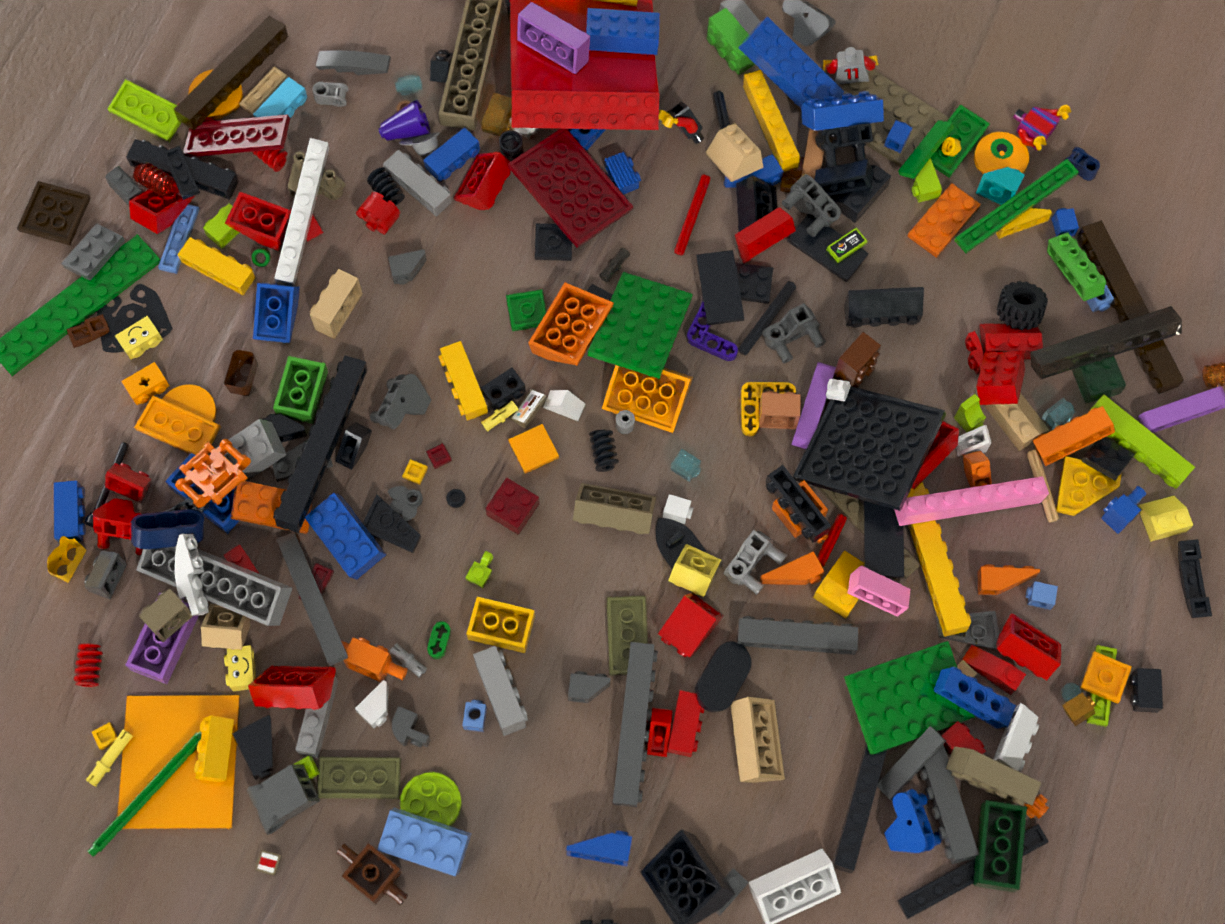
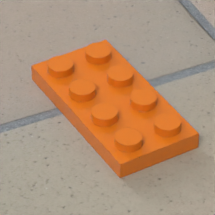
[907,183,981,258]
[230,481,312,534]

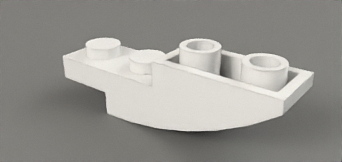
[175,534,209,615]

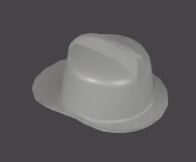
[399,132,440,157]

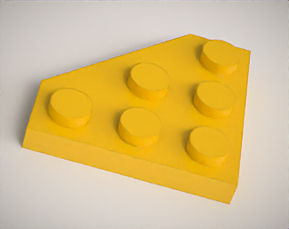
[1056,457,1122,516]

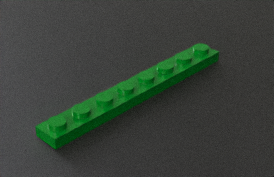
[954,159,1079,254]

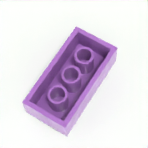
[517,2,590,74]
[126,593,199,684]

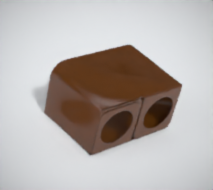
[224,350,258,397]

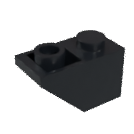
[430,50,453,83]

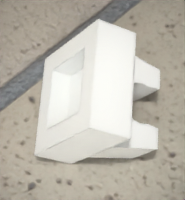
[826,379,851,401]

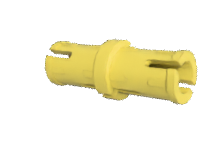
[481,400,519,432]

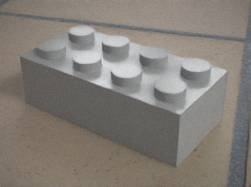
[473,646,528,736]

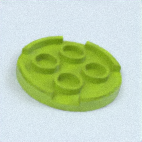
[400,772,462,826]

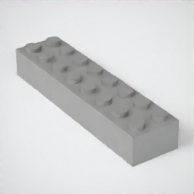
[136,547,292,626]

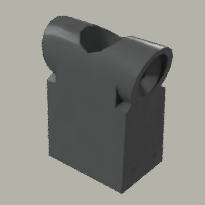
[246,764,320,835]

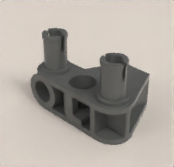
[782,0,836,47]
[782,174,841,237]
[762,303,826,364]
[370,374,431,429]

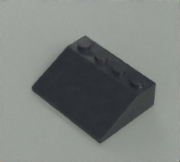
[640,829,736,924]

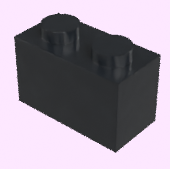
[1130,668,1163,713]

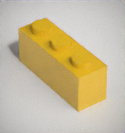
[194,715,234,782]

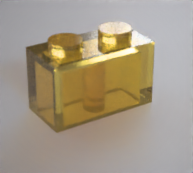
[481,93,511,137]

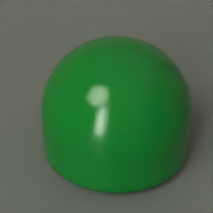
[252,248,271,267]

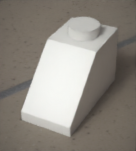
[355,680,389,729]

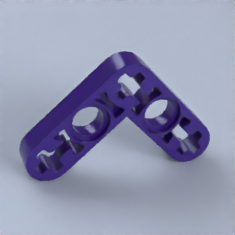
[687,302,738,361]

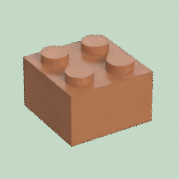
[759,391,800,429]

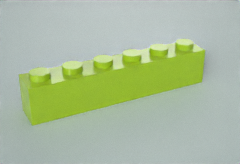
[1089,395,1195,489]

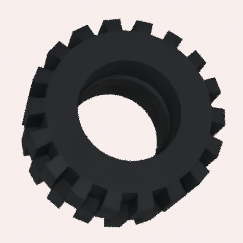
[997,281,1048,330]

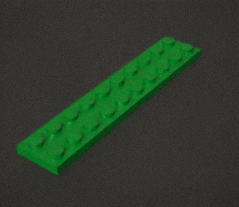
[0,234,160,376]

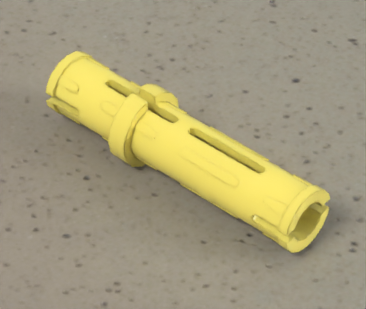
[85,729,134,787]

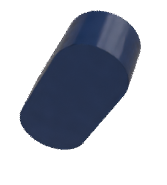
[131,510,204,549]

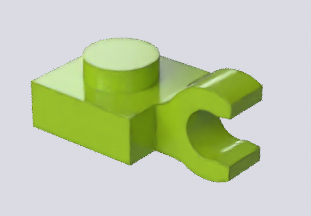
[465,551,493,588]

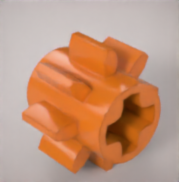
[1024,794,1049,819]

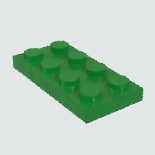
[931,105,990,178]

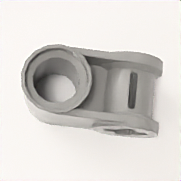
[313,82,348,107]

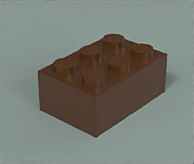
[833,332,881,388]

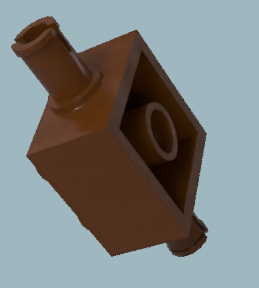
[336,843,408,905]

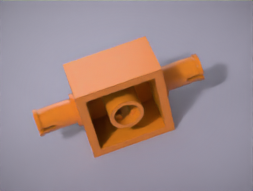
[772,480,828,544]
[341,637,408,683]

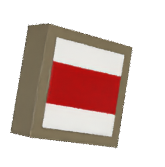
[255,850,282,876]

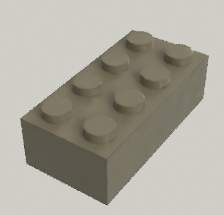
[946,746,1041,806]

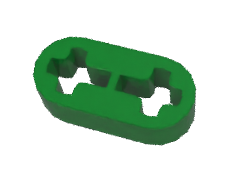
[427,621,451,660]

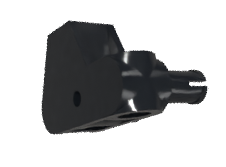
[815,123,873,168]

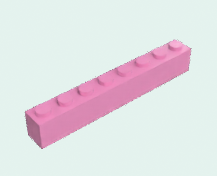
[894,476,1049,526]

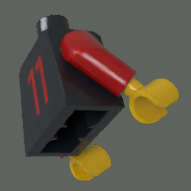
[659,101,704,144]

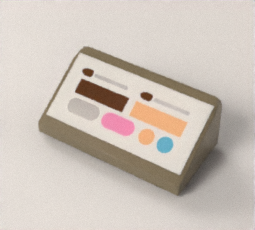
[510,389,547,429]

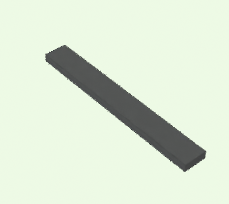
[276,532,348,666]

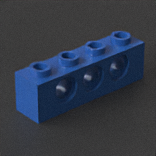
[933,667,1016,729]

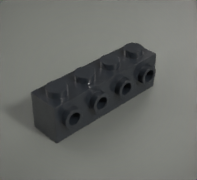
[765,465,831,543]

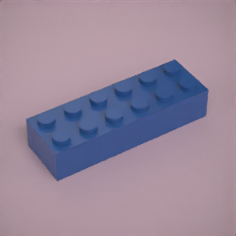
[738,16,845,109]

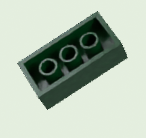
[973,800,1027,893]

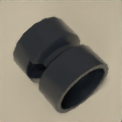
[499,130,524,162]

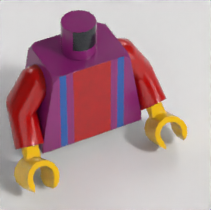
[1013,105,1071,151]

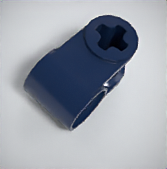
[1063,147,1100,181]

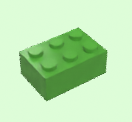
[707,8,755,75]
[273,356,328,424]

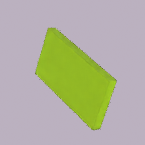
[107,79,181,142]

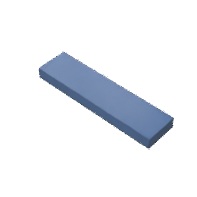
[158,204,200,274]

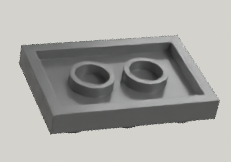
[61,223,126,281]

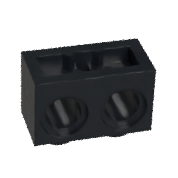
[481,367,526,411]

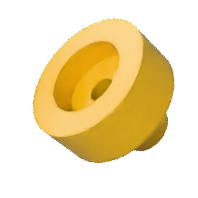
[942,137,961,157]

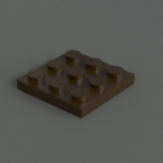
[17,181,91,246]

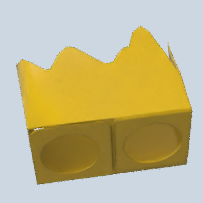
[47,536,87,583]

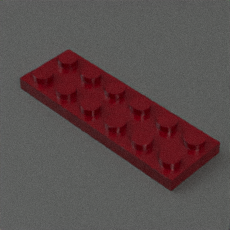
[183,114,290,157]

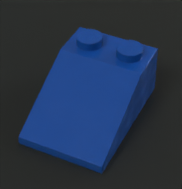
[253,282,300,343]
[566,831,632,867]

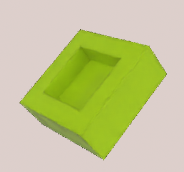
[293,756,320,779]

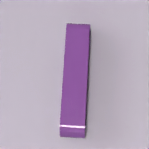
[791,362,836,450]
[1138,386,1225,433]

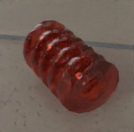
[133,162,174,197]

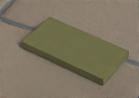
[607,596,648,676]
[317,757,401,799]

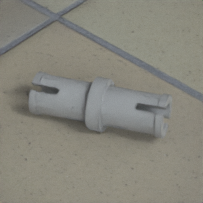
[389,643,427,678]

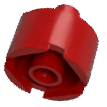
[356,192,400,235]

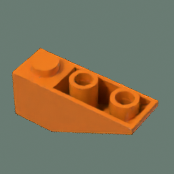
[977,564,1040,595]

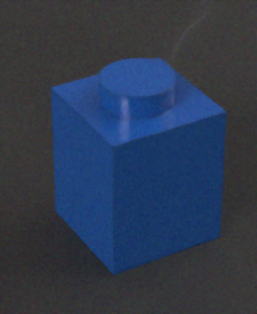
[884,120,912,153]
[1052,208,1079,236]

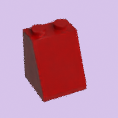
[658,593,724,658]

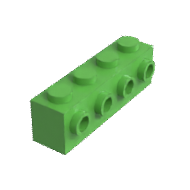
[1047,232,1106,301]

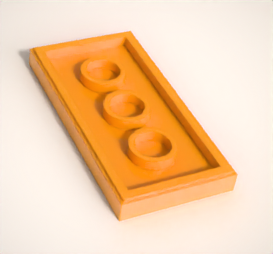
[134,395,221,455]

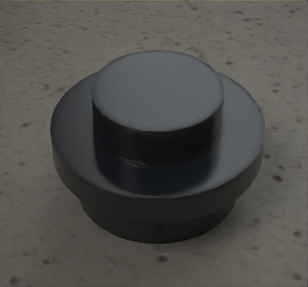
[446,489,466,508]

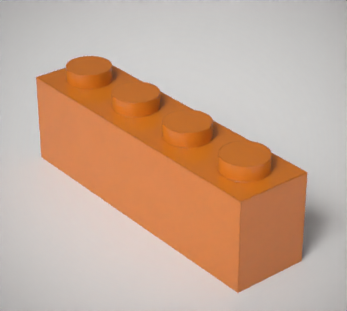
[1032,406,1115,466]

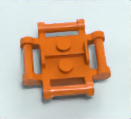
[175,439,251,508]

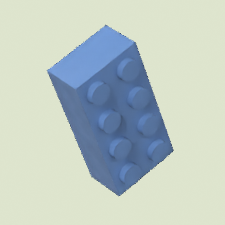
[377,808,472,876]

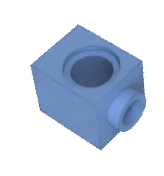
[1086,285,1114,312]
[1025,581,1058,610]
[463,700,487,732]

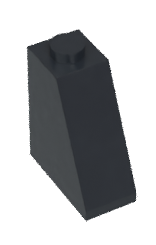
[232,715,273,780]

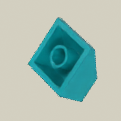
[976,167,1025,205]

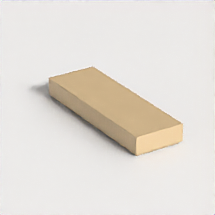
[239,66,288,115]

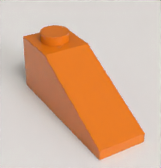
[760,551,824,585]

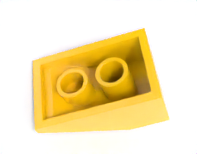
[813,551,864,619]

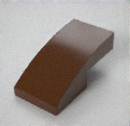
[780,157,804,193]
[67,314,110,348]

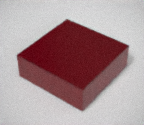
[426,443,452,469]

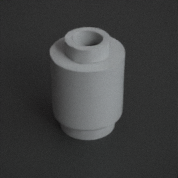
[616,410,635,434]

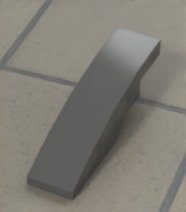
[316,50,391,75]

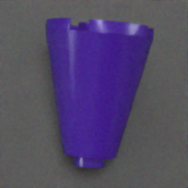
[378,100,431,141]

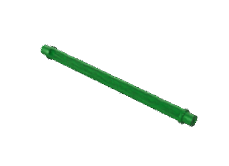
[87,731,202,857]

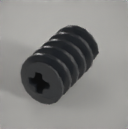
[367,167,405,205]
[589,429,619,472]

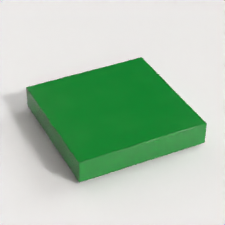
[506,289,547,331]

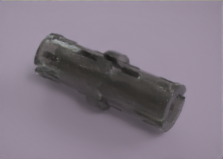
[599,248,630,283]

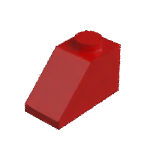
[647,708,672,757]

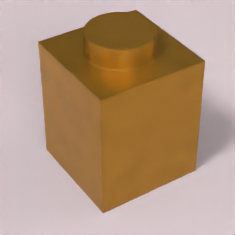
[1062,692,1096,727]

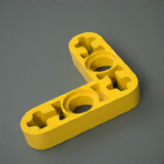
[741,382,796,437]

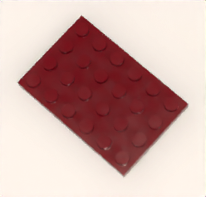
[507,129,633,248]

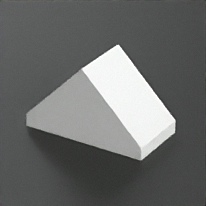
[543,390,585,421]
[956,425,991,457]

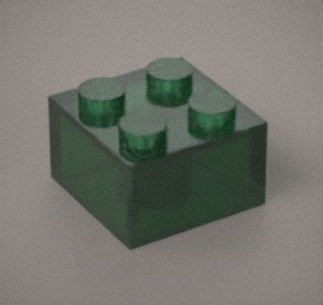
[1072,352,1126,404]

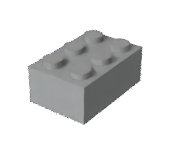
[215,419,287,481]

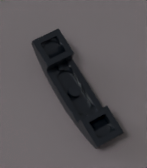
[1178,539,1212,618]

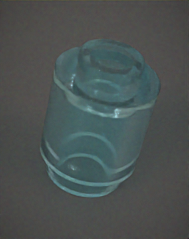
[395,75,422,96]

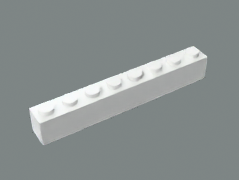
[274,138,329,286]

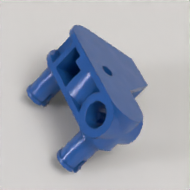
[884,789,942,853]

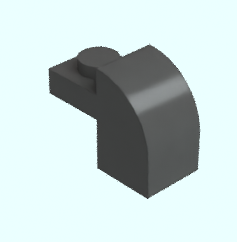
[392,706,430,748]

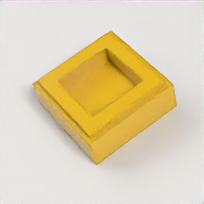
[402,459,428,485]
[92,722,118,750]

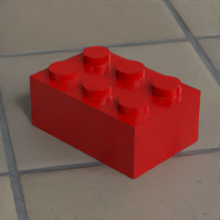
[976,351,1025,405]

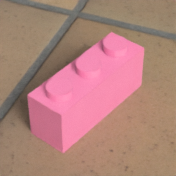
[848,566,911,617]

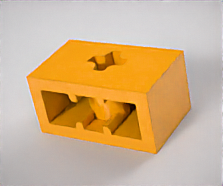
[121,362,169,405]

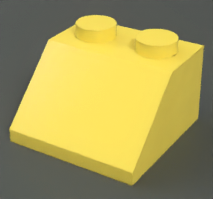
[1137,496,1193,542]
[668,544,721,597]

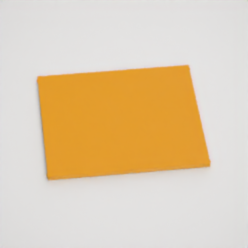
[117,695,240,830]

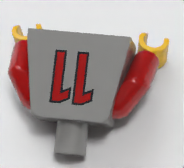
[823,47,878,84]

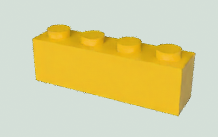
[177,237,255,295]
[438,341,488,421]

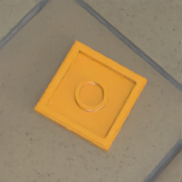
[508,424,559,474]
[1080,651,1132,704]

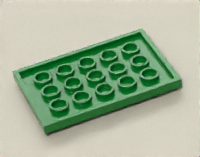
[587,272,693,379]
[844,641,974,755]

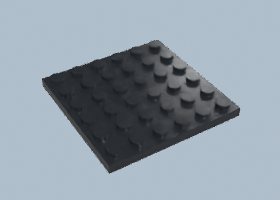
[793,386,946,511]

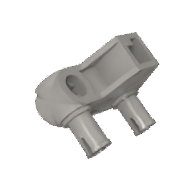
[723,529,787,595]

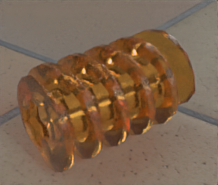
[1202,362,1225,388]

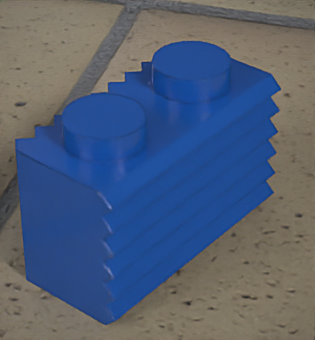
[604,152,641,194]

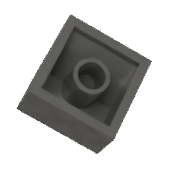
[84,551,127,600]

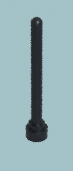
[84,442,128,528]

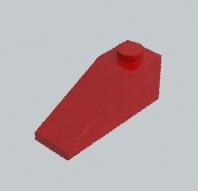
[961,645,1026,695]

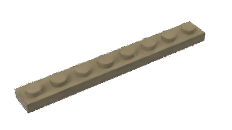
[817,487,921,579]

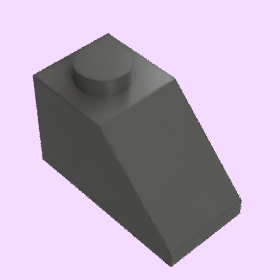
[388,249,427,285]

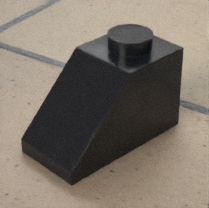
[262,414,307,443]
[335,422,372,470]

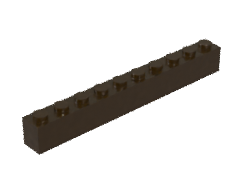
[1077,220,1184,394]

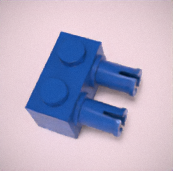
[1101,486,1146,534]

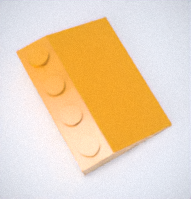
[602,365,693,433]

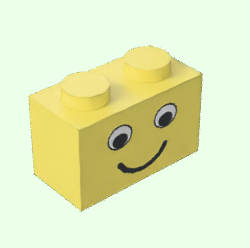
[115,316,163,360]
[224,645,256,691]

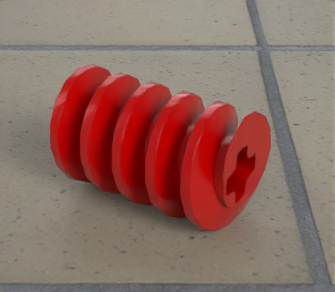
[252,149,288,172]
[73,644,103,687]

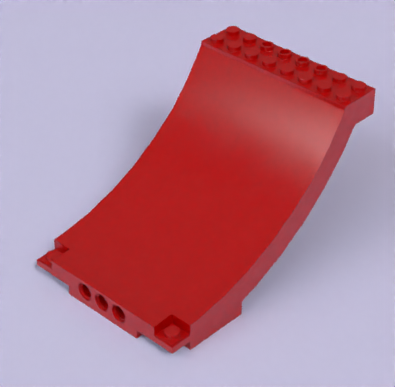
[510,0,659,130]

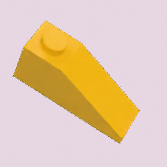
[996,208,1052,239]

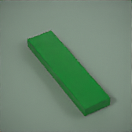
[898,120,954,179]

